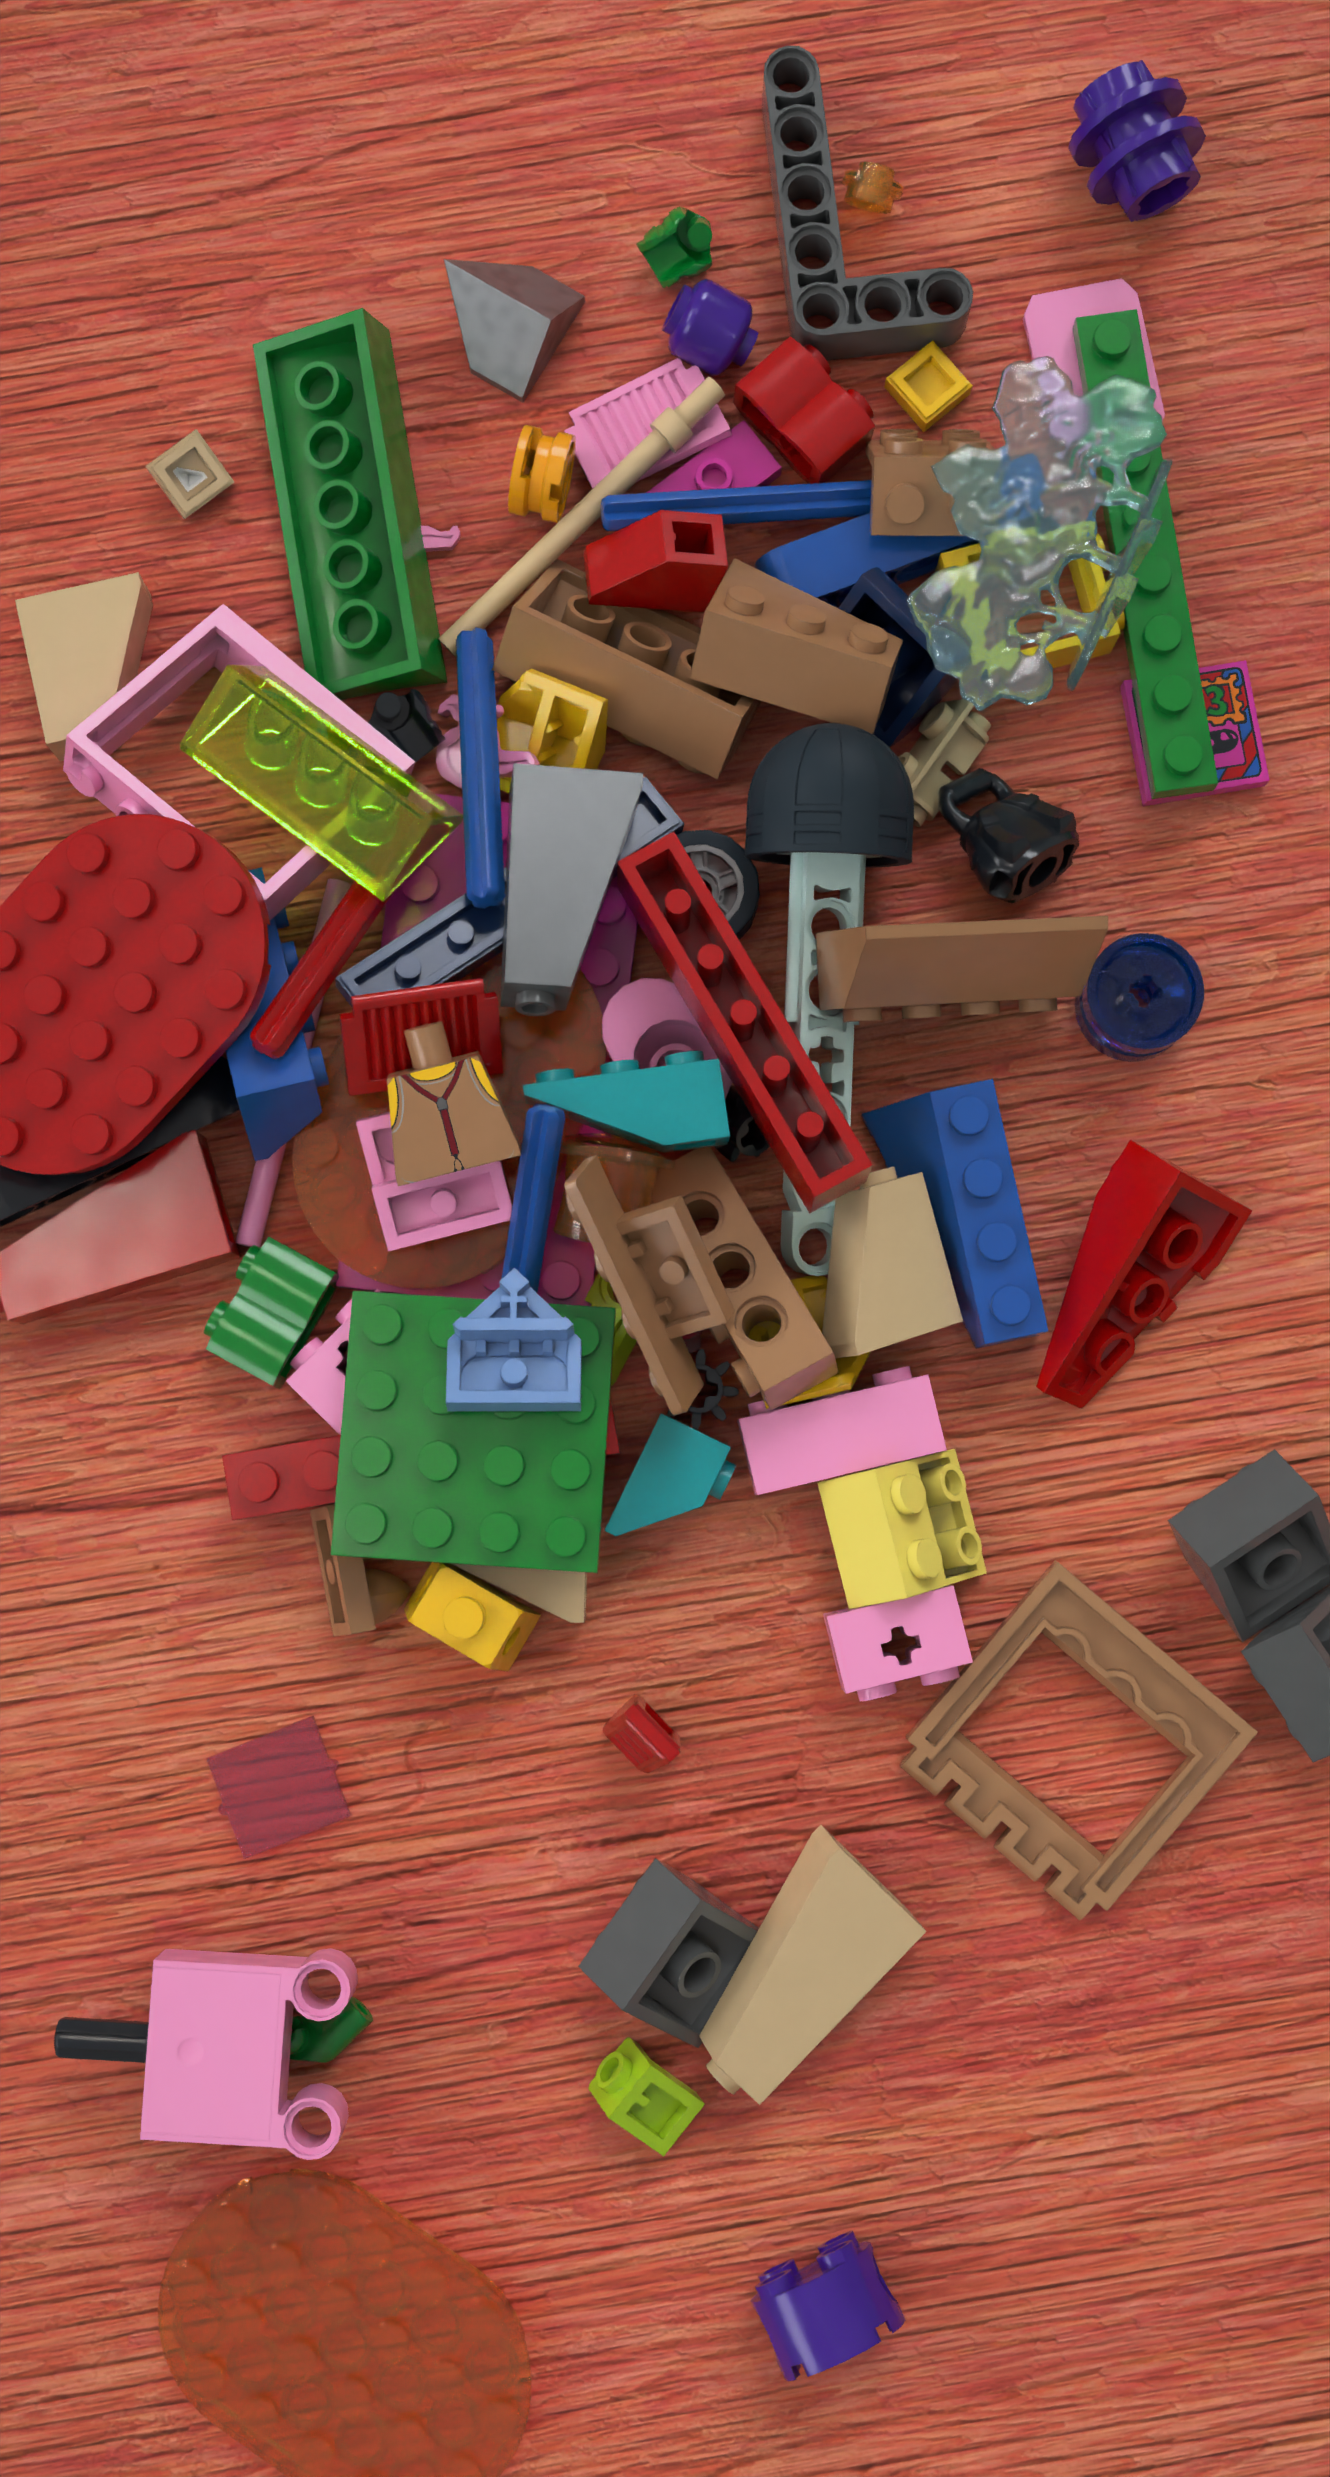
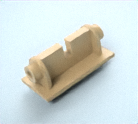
[898,698,991,827]

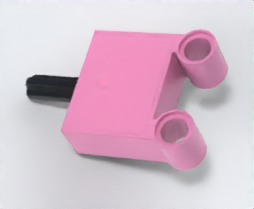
[54,1948,358,2160]

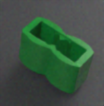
[204,1237,339,1389]

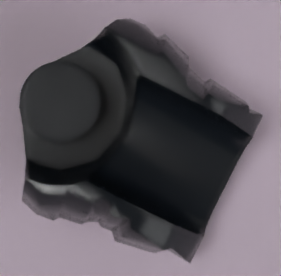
[368,689,445,763]

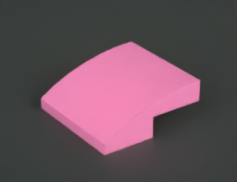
[356,1111,512,1252]

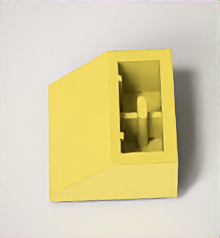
[817,1449,987,1609]

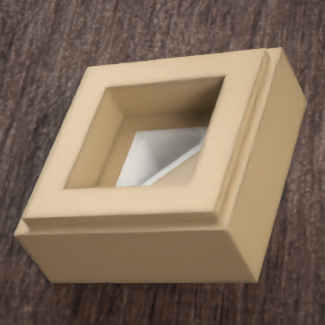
[145,429,234,519]

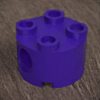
[750,2231,906,2381]

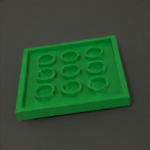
[331,1291,616,1573]

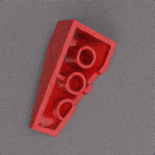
[1036,1140,1252,1409]

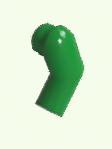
[290,1997,373,2063]

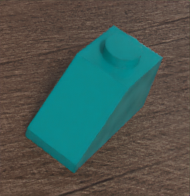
[604,1413,736,1536]

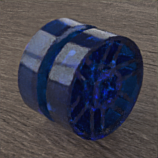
[1075,933,1204,1062]

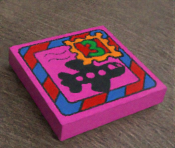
[1120,660,1270,807]

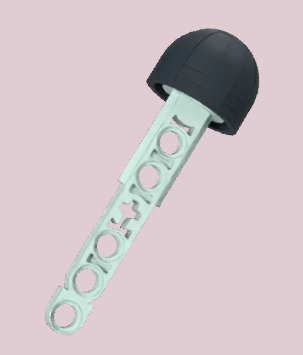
[745,723,914,1276]

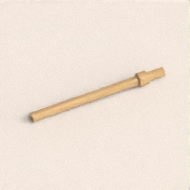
[438,376,725,657]

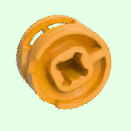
[508,425,576,523]

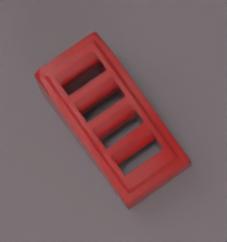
[603,1694,680,1773]

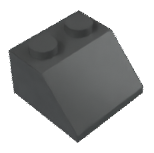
[1168,1449,1330,1642]
[1241,1585,1330,1763]
[578,1858,759,2048]

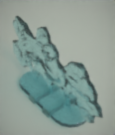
[907,356,1173,711]

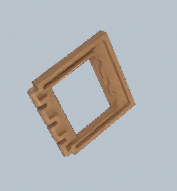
[900,1560,1258,1920]

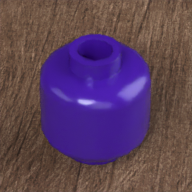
[662,279,758,376]

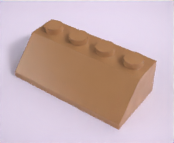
[492,559,762,779]
[816,916,1108,1022]

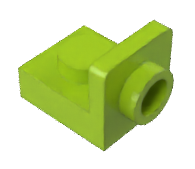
[589,2037,705,2157]

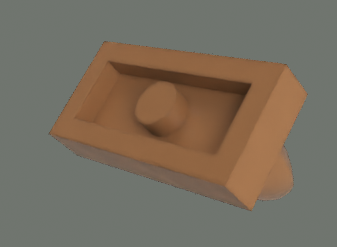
[310,1504,410,1637]

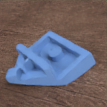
[446,1268,582,1411]

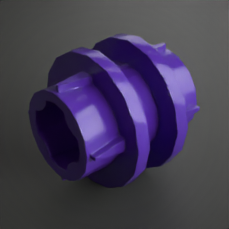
[1068,60,1206,222]

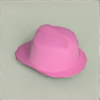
[602,978,732,1099]

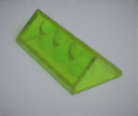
[180,665,463,902]

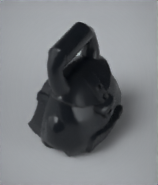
[938,768,1079,903]

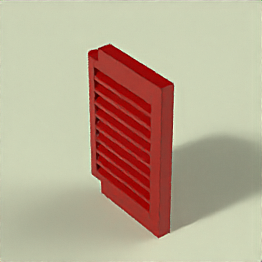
[339,978,503,1096]

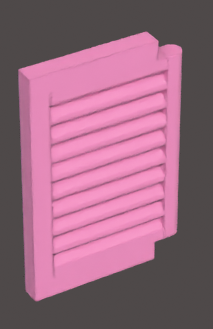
[564,358,732,489]

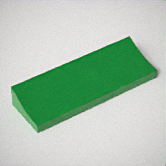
[253,308,447,700]

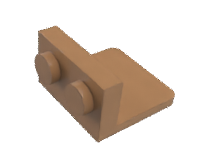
[866,429,1002,536]

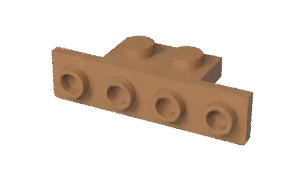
[564,1155,735,1415]

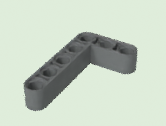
[762,46,973,361]

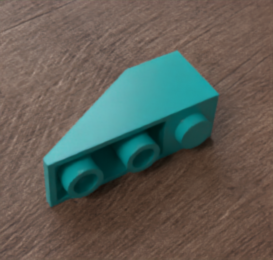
[523,1051,730,1153]

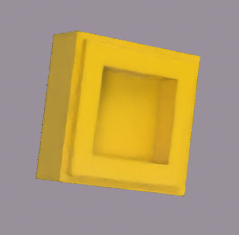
[884,340,973,432]

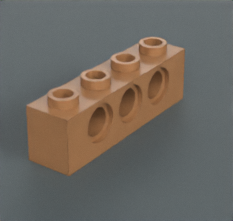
[639,1147,839,1410]

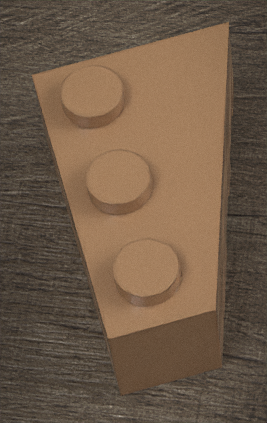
[689,558,903,734]

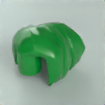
[636,207,712,288]

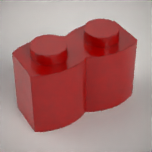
[733,337,875,484]

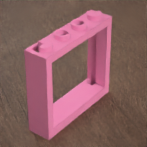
[63,604,415,920]

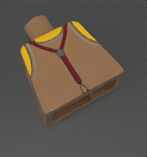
[387,1021,521,1186]

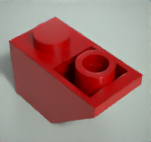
[584,510,728,612]

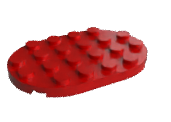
[0,814,271,1175]

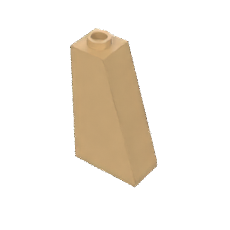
[699,1825,927,2105]

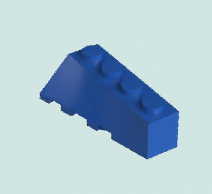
[226,867,329,1161]
[861,1079,1048,1349]

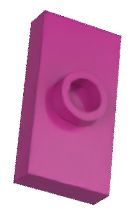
[646,420,782,493]

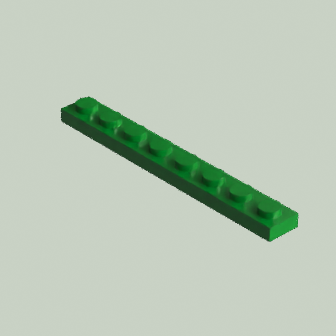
[1072,309,1218,799]

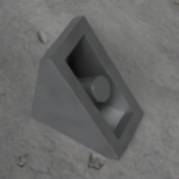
[444,259,585,403]

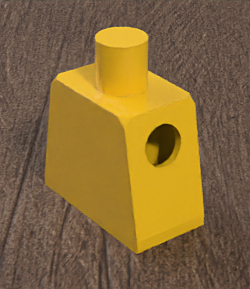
[404,1562,541,1671]

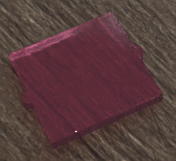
[206,1715,351,1859]

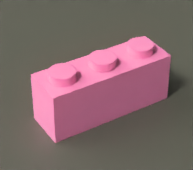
[737,1366,947,1495]

